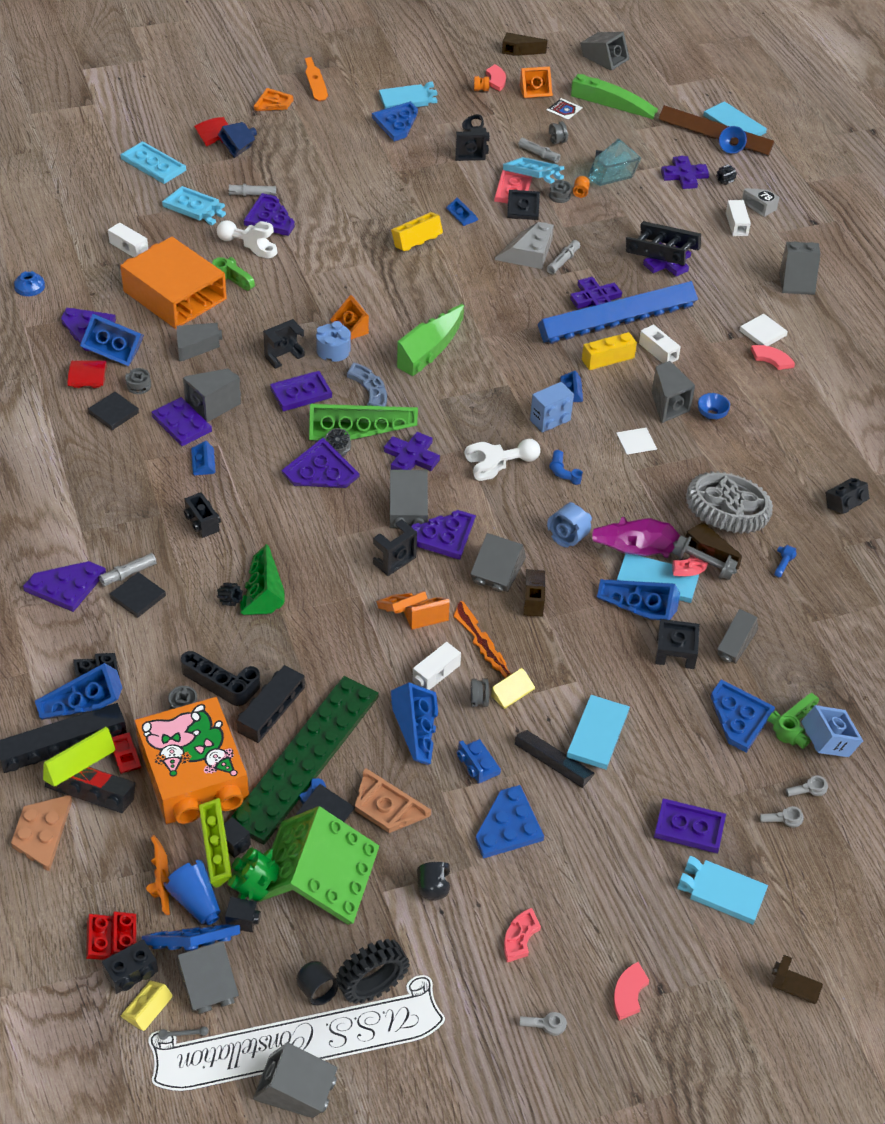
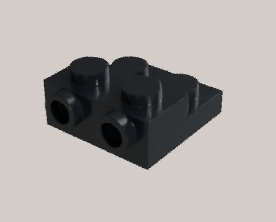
[455,128,490,161]

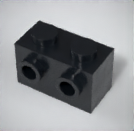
[825,478,870,514]
[183,492,221,538]
[101,939,158,994]

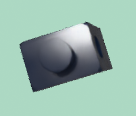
[218,122,257,158]

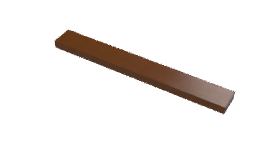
[658,105,774,156]

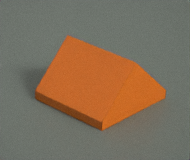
[520,66,553,98]
[330,295,369,340]
[404,597,450,630]

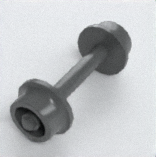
[672,535,738,580]

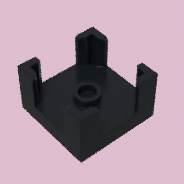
[263,319,305,369]
[373,519,417,576]
[655,619,700,669]

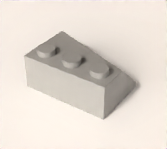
[495,222,554,269]

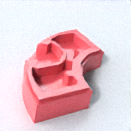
[486,64,506,91]
[751,345,795,370]
[672,555,708,576]
[504,908,541,963]
[614,962,649,1021]

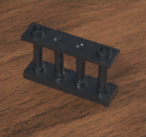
[626,221,701,265]

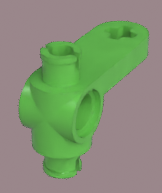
[212,257,255,291]
[767,693,819,749]

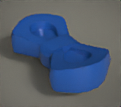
[299,778,326,804]

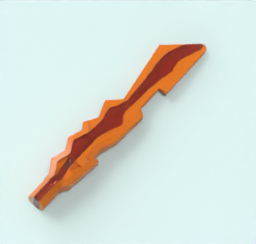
[454,601,512,678]

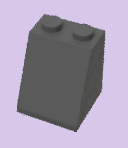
[580,32,630,70]
[779,241,821,295]
[652,361,695,423]
[183,369,241,422]
[390,470,428,528]
[471,533,526,592]
[176,941,239,1014]
[253,1042,338,1118]

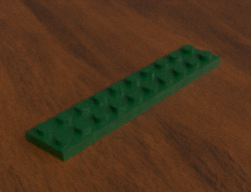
[231,676,379,845]

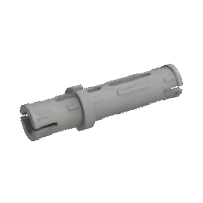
[518,138,561,163]
[229,184,276,196]
[547,240,581,275]
[99,553,157,587]

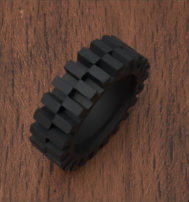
[336,939,410,1004]

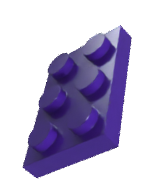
[270,371,332,411]
[151,397,212,446]
[654,798,726,854]

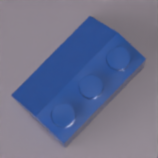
[80,314,144,366]

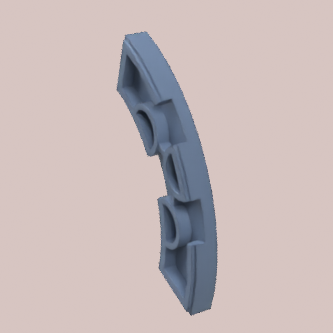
[347,362,387,406]

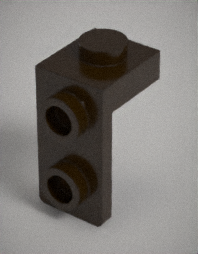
[772,955,823,1004]

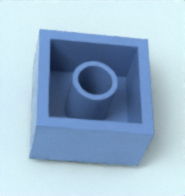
[530,382,574,433]
[801,705,863,757]

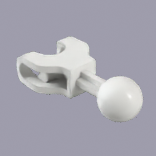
[217,220,277,258]
[464,439,540,481]

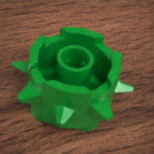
[228,847,279,901]

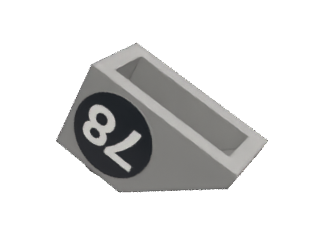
[742,188,779,217]

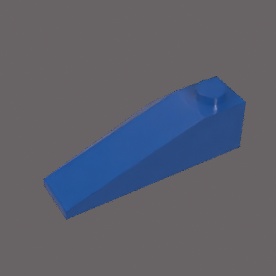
[597,579,680,620]
[35,663,123,720]
[391,682,438,765]

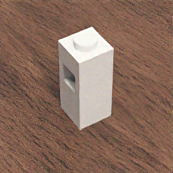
[726,200,751,236]
[108,223,148,257]
[639,324,681,363]
[412,642,461,690]

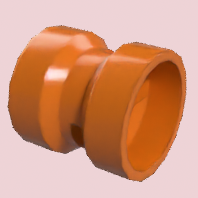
[474,76,489,91]
[573,176,590,198]

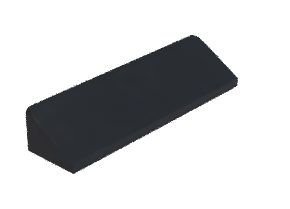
[515,730,595,788]

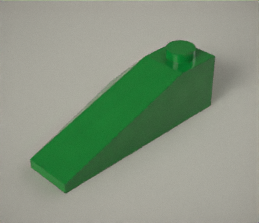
[240,544,285,615]

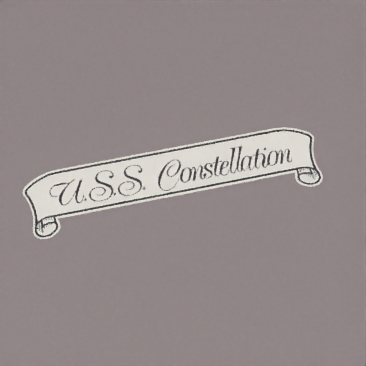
[149,975,445,1091]

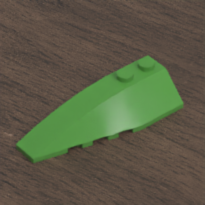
[571,74,658,119]
[397,304,464,376]
[309,404,418,440]

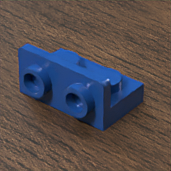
[457,739,501,784]

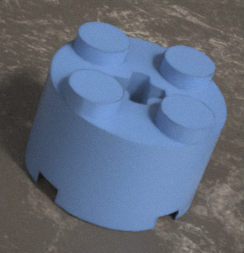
[316,321,351,362]
[547,502,592,547]

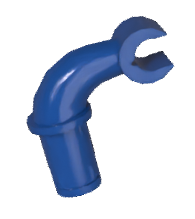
[549,450,583,485]

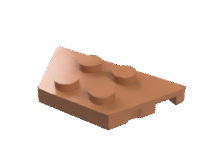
[355,768,431,833]
[11,795,73,871]

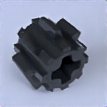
[716,164,737,185]
[217,582,243,606]

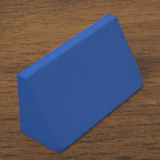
[446,198,478,226]
[560,370,583,402]
[191,441,216,475]

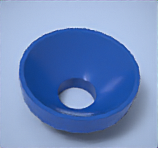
[719,126,747,154]
[14,271,45,296]
[698,393,730,420]

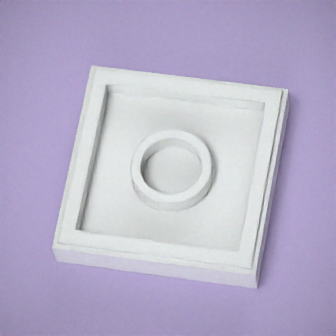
[739,314,788,346]

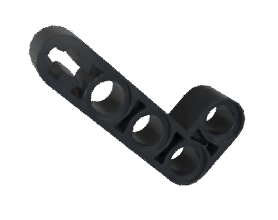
[181,651,261,706]

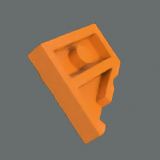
[254,88,294,111]
[376,591,427,613]

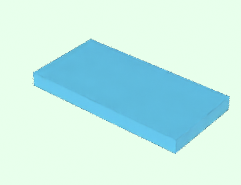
[703,101,767,136]
[120,141,186,184]
[617,554,699,603]
[567,695,630,770]

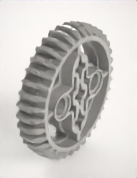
[686,471,773,534]

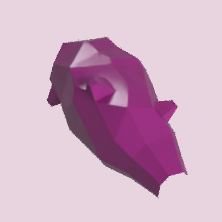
[592,517,680,558]

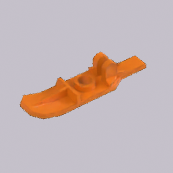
[305,57,328,101]
[146,835,170,915]

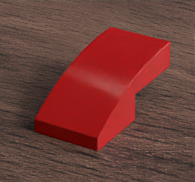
[112,732,141,774]

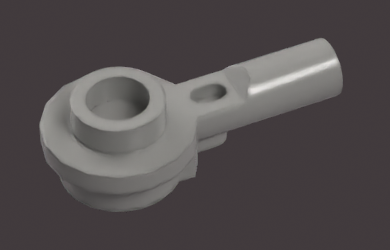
[786,775,828,797]
[760,806,804,827]
[519,1012,567,1036]

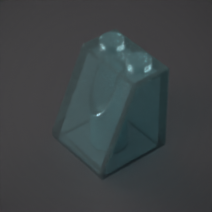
[588,139,641,186]

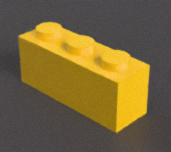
[391,212,443,251]
[582,332,637,370]

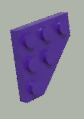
[244,193,295,236]
[61,307,116,352]
[281,438,360,488]
[412,510,476,560]
[23,561,106,612]

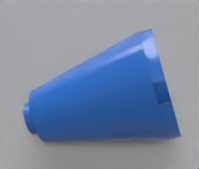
[164,860,221,925]

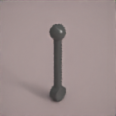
[158,1026,209,1040]

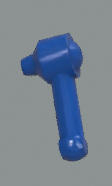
[774,545,797,577]

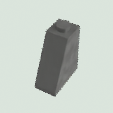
[176,323,222,361]
[717,609,758,664]

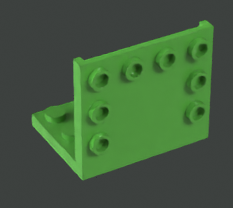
[259,806,379,925]

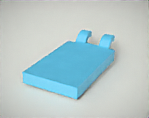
[379,81,437,109]
[503,157,564,184]
[162,186,226,225]
[677,856,768,925]

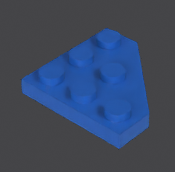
[372,101,418,141]
[711,679,775,753]
[475,785,544,859]
[142,924,240,951]

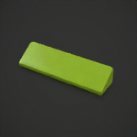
[43,727,115,786]
[199,798,232,888]

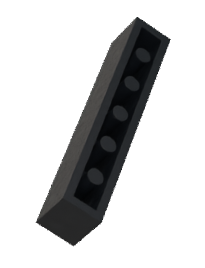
[0,703,127,773]

